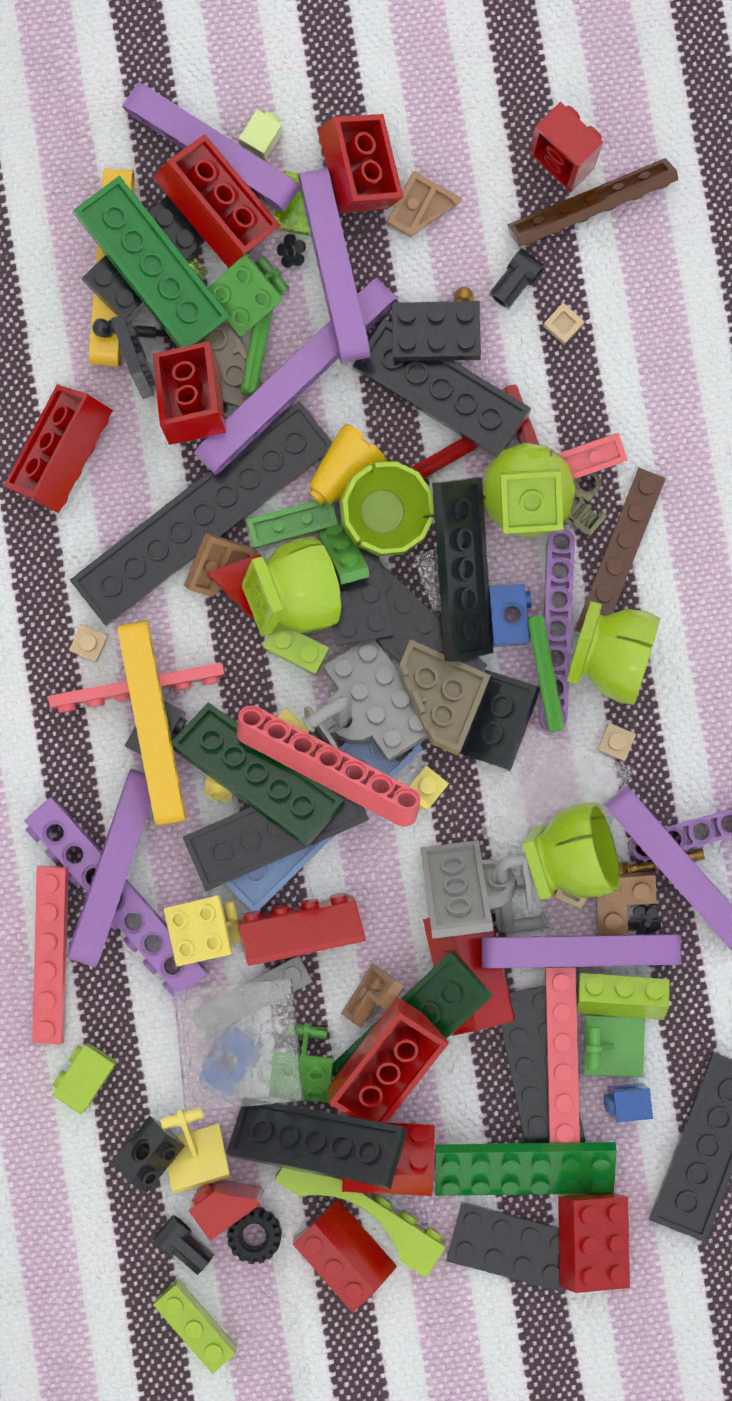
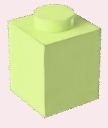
[239,110,283,161]

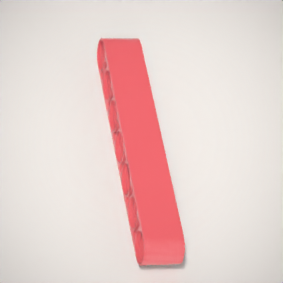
[237,706,421,827]

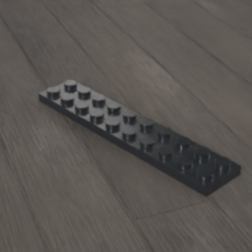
[70,401,332,627]

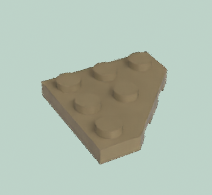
[196,320,263,408]
[397,639,491,756]

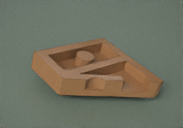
[385,171,462,238]
[184,533,258,597]

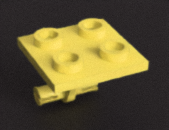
[163,895,241,966]
[160,1106,231,1194]

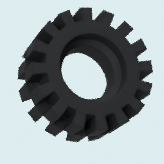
[227,1207,282,1264]

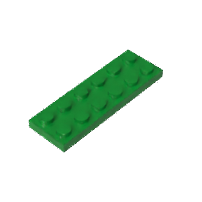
[72,175,230,348]
[435,1142,617,1196]

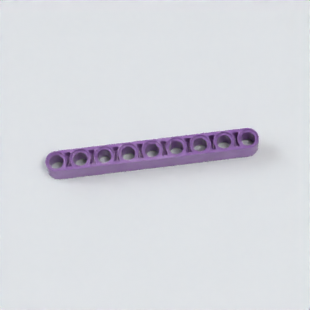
[194,278,398,475]

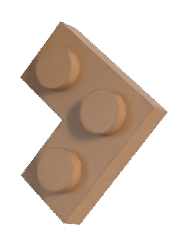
[596,872,657,935]
[341,963,404,1027]

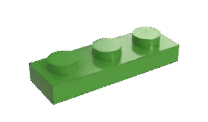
[246,501,339,549]
[318,525,370,585]

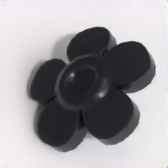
[277,234,306,268]
[628,905,661,935]

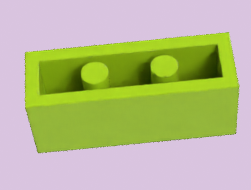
[576,973,669,1020]
[153,1278,237,1374]

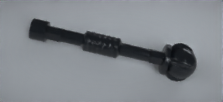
[92,318,171,339]

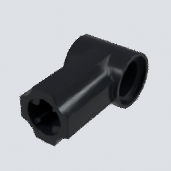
[489,248,545,309]
[153,1215,215,1275]

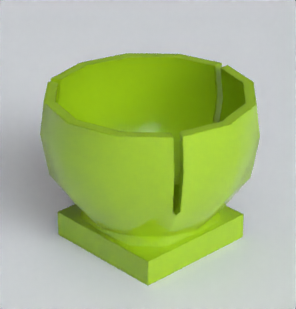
[482,443,576,539]
[340,461,434,556]
[241,537,341,637]
[567,601,661,705]
[522,802,620,900]

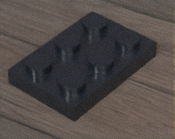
[392,301,481,362]
[332,551,394,647]
[459,669,541,771]

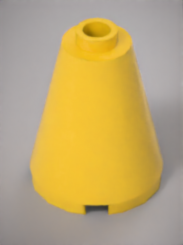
[308,423,387,505]

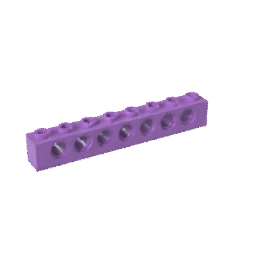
[24,797,210,998]

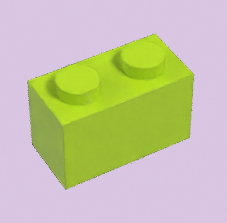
[263,625,330,676]
[52,1042,117,1115]

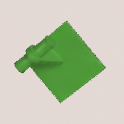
[208,254,290,337]
[583,1015,645,1078]
[270,1022,333,1103]

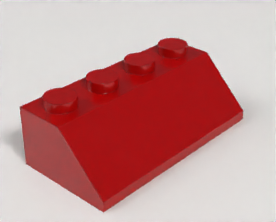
[153,134,281,268]
[3,384,113,513]
[237,893,366,966]
[423,916,516,1036]
[328,997,449,1123]

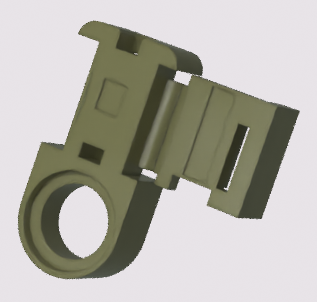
[563,472,607,538]

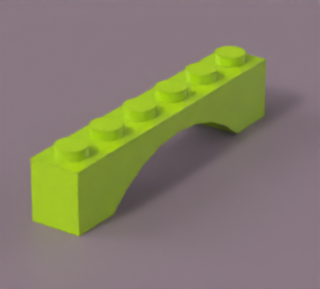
[275,1167,446,1278]

